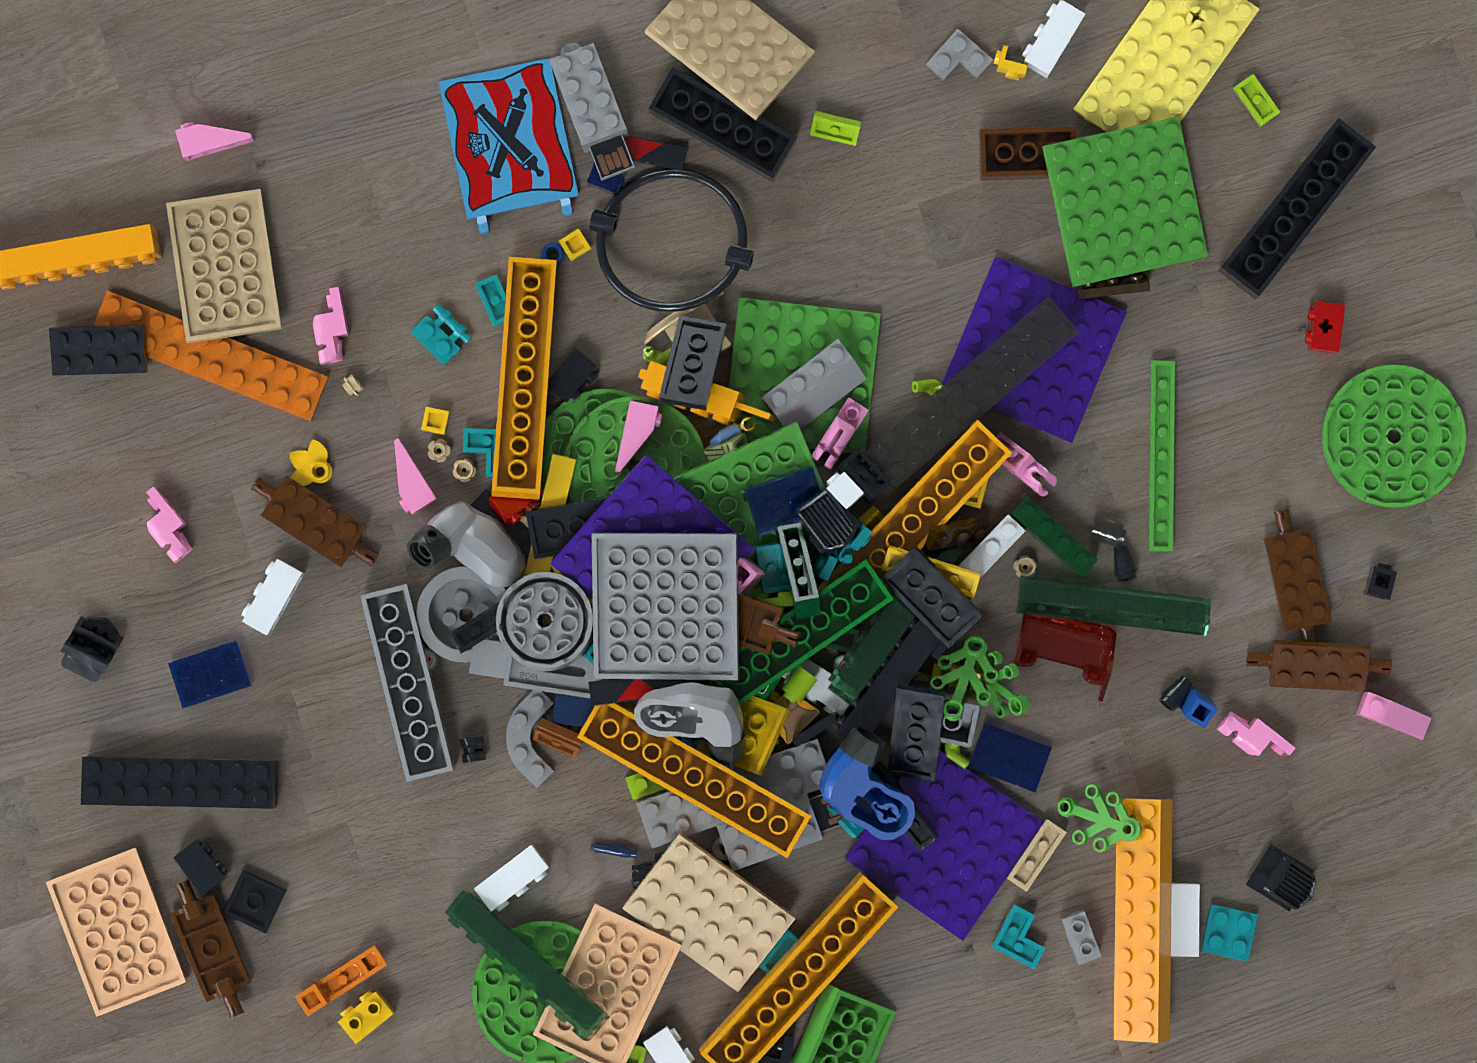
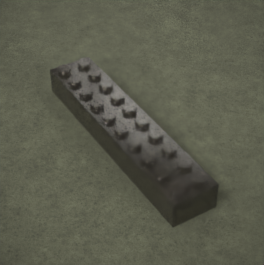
[865,296,1080,488]

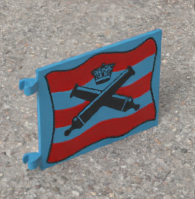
[439,58,579,234]

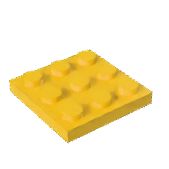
[696,696,789,777]

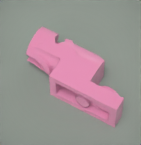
[313,287,350,365]
[811,397,869,470]
[996,432,1057,496]
[146,486,192,563]
[1217,711,1295,756]

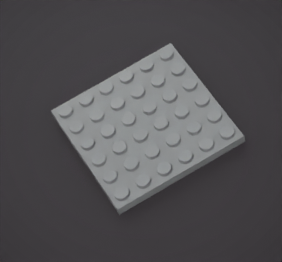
[592,533,739,680]

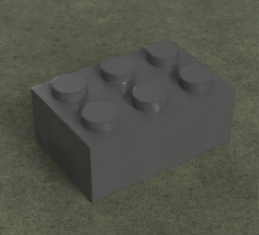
[910,679,981,748]

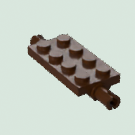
[251,475,379,567]
[1263,509,1332,642]
[738,593,801,655]
[1246,640,1392,692]
[170,879,252,1018]

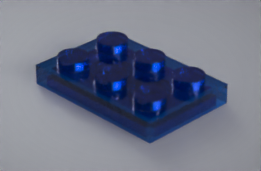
[743,466,820,536]
[168,641,252,709]
[968,722,1052,792]

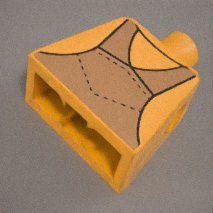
[768,690,820,744]

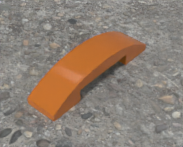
[295,945,388,1017]

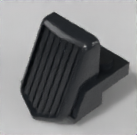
[795,489,860,554]
[60,616,124,682]
[1246,844,1316,912]

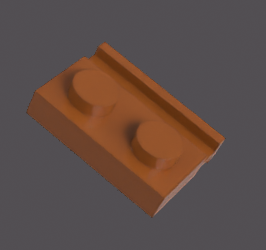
[533,718,583,759]

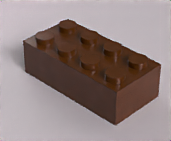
[978,126,1076,181]

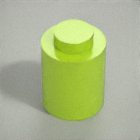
[782,666,818,704]

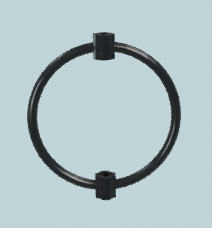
[589,169,754,312]

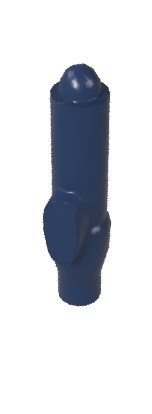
[591,843,638,858]

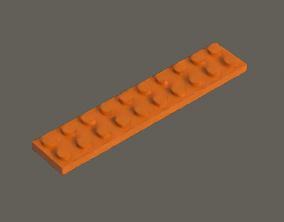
[93,291,329,421]

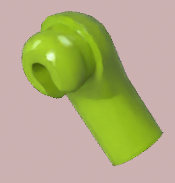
[643,346,671,365]
[912,379,948,399]
[944,743,970,769]

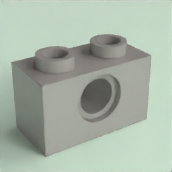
[1060,910,1102,965]

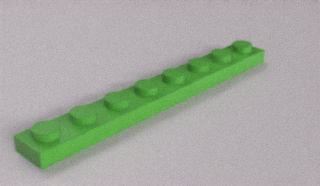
[1148,360,1175,552]

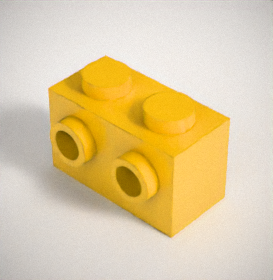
[338,990,395,1044]

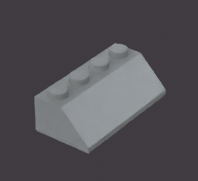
[762,339,866,430]

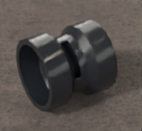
[459,736,486,763]

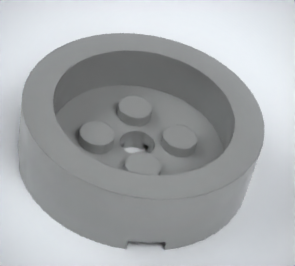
[416,567,507,663]
[496,572,593,671]

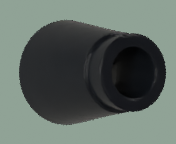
[1113,545,1138,582]
[1159,676,1193,712]

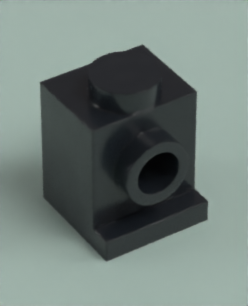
[1363,563,1397,600]

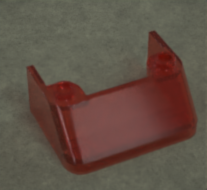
[1012,608,1117,701]

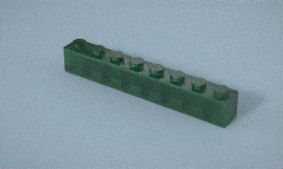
[827,546,963,705]
[1016,576,1211,636]
[445,890,610,1039]

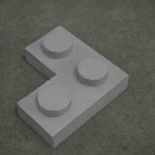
[926,29,993,81]

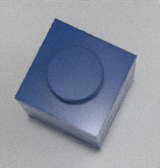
[1180,687,1218,728]

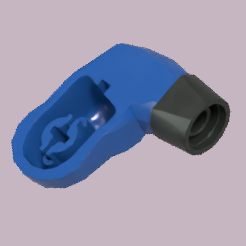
[819,726,915,840]

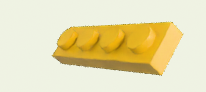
[882,546,982,598]

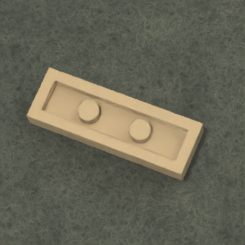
[1007,819,1067,892]

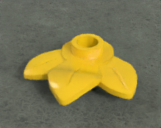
[289,440,332,486]

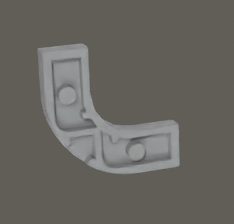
[506,690,554,788]

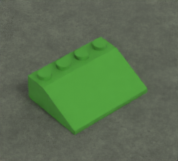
[791,984,896,1063]

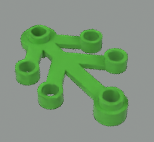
[930,636,998,721]
[960,651,1031,718]
[1058,784,1142,852]

